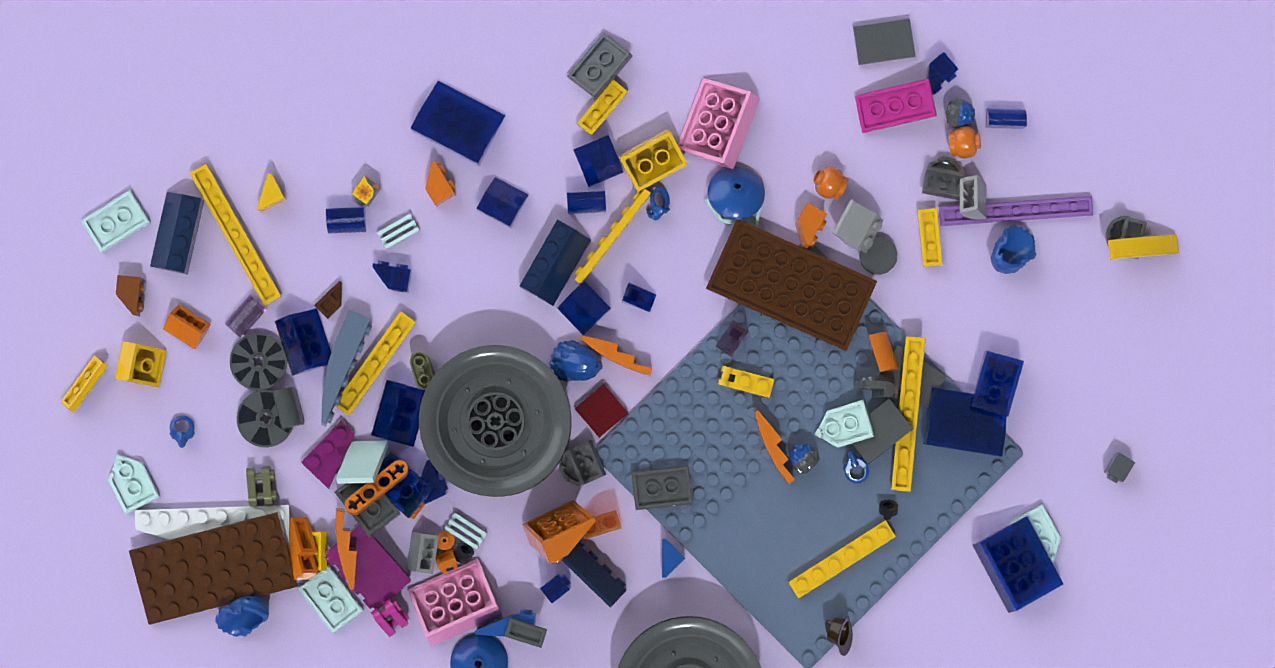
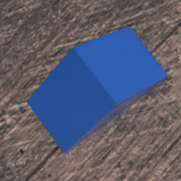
[662,539,685,578]

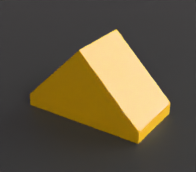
[257,173,286,212]

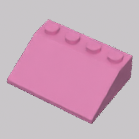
[677,78,760,169]
[407,559,502,646]

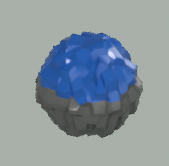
[946,99,975,128]
[789,444,820,474]

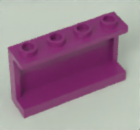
[325,523,411,609]

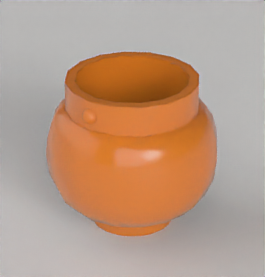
[949,126,981,159]
[813,166,848,200]

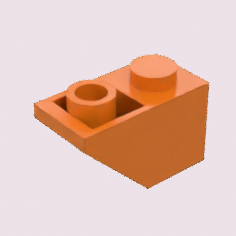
[425,161,456,207]
[795,202,827,249]

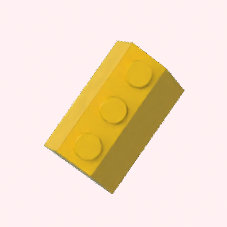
[617,129,688,192]

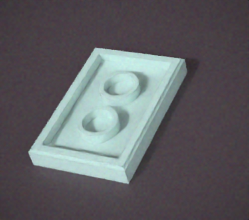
[81,190,151,253]
[336,440,389,484]
[298,565,364,634]

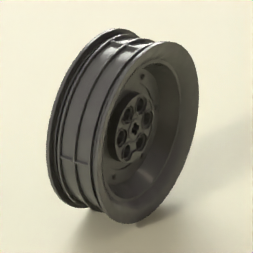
[419,345,572,497]
[618,616,761,668]

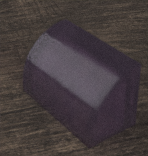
[225,294,267,338]

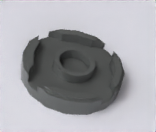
[859,237,898,275]

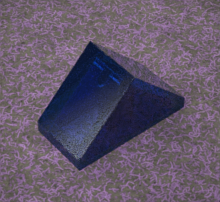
[622,283,656,312]

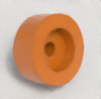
[437,531,455,550]

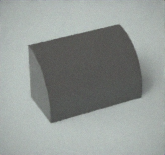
[272,387,304,430]

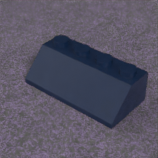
[150,192,204,275]
[519,219,591,306]
[562,540,627,608]

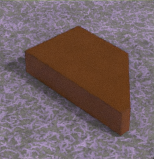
[314,281,342,319]

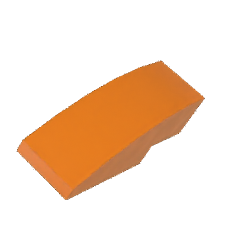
[289,517,318,580]

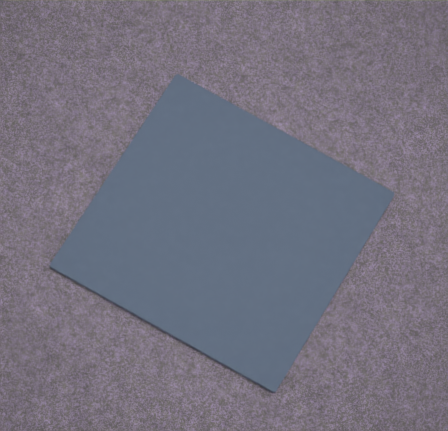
[595,244,1023,668]

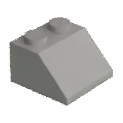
[833,199,884,254]

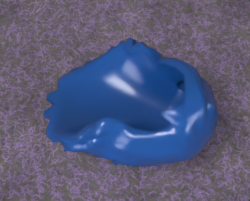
[990,225,1037,274]
[549,340,603,382]
[215,595,269,637]

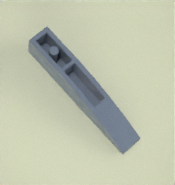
[321,310,372,427]

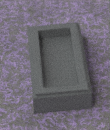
[504,618,547,648]

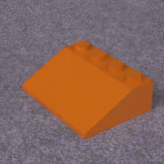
[522,500,595,563]

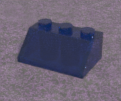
[275,308,331,376]
[371,380,425,447]

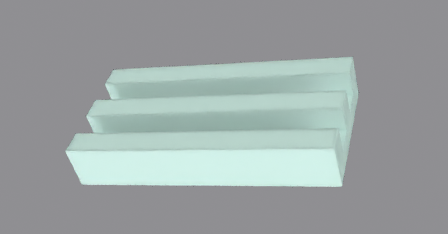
[377,214,420,249]
[444,513,487,550]

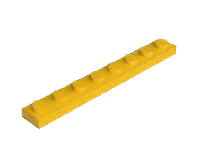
[190,164,282,306]
[891,336,926,492]

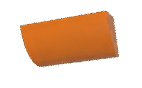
[163,304,211,349]
[869,332,899,374]

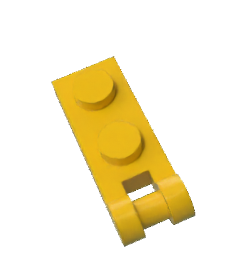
[718,366,774,398]

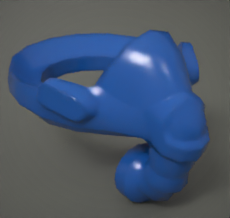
[646,187,670,220]
[169,415,195,448]
[843,451,869,483]

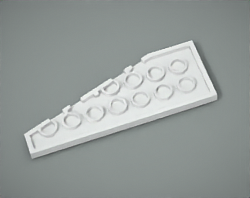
[135,505,290,553]

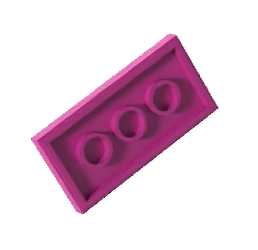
[855,79,937,133]

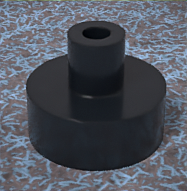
[879,500,898,520]
[454,543,474,563]

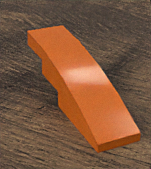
[580,335,652,376]
[754,410,795,485]
[335,508,357,590]

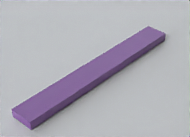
[939,196,1093,226]

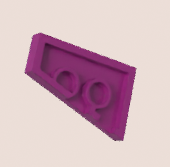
[301,421,355,489]

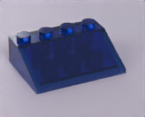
[410,81,506,166]
[923,387,1008,457]
[972,516,1064,613]

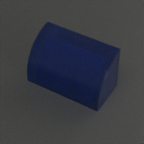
[986,108,1027,129]
[567,191,606,214]
[326,207,366,234]

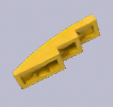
[1108,234,1179,260]

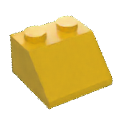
[115,341,167,388]

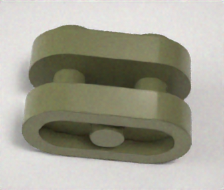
[410,352,434,390]
[246,466,277,507]

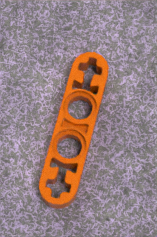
[345,460,409,515]

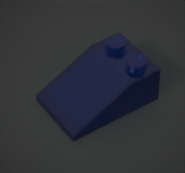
[971,350,1024,417]
[377,451,434,518]

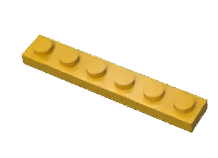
[574,189,651,285]
[335,311,417,416]
[788,520,896,599]

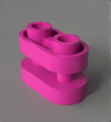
[370,599,410,637]

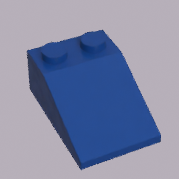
[475,609,536,637]

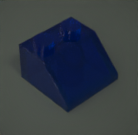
[573,135,624,187]
[476,177,529,228]
[557,280,611,336]

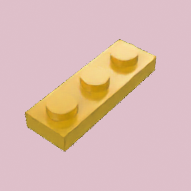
[577,80,628,136]
[917,208,942,267]
[60,355,108,413]

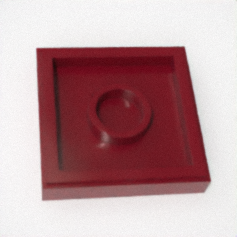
[575,384,628,438]

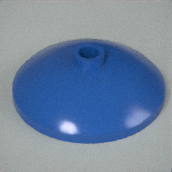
[707,167,765,220]
[450,635,508,668]

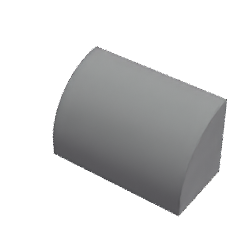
[960,175,987,219]
[406,532,439,574]

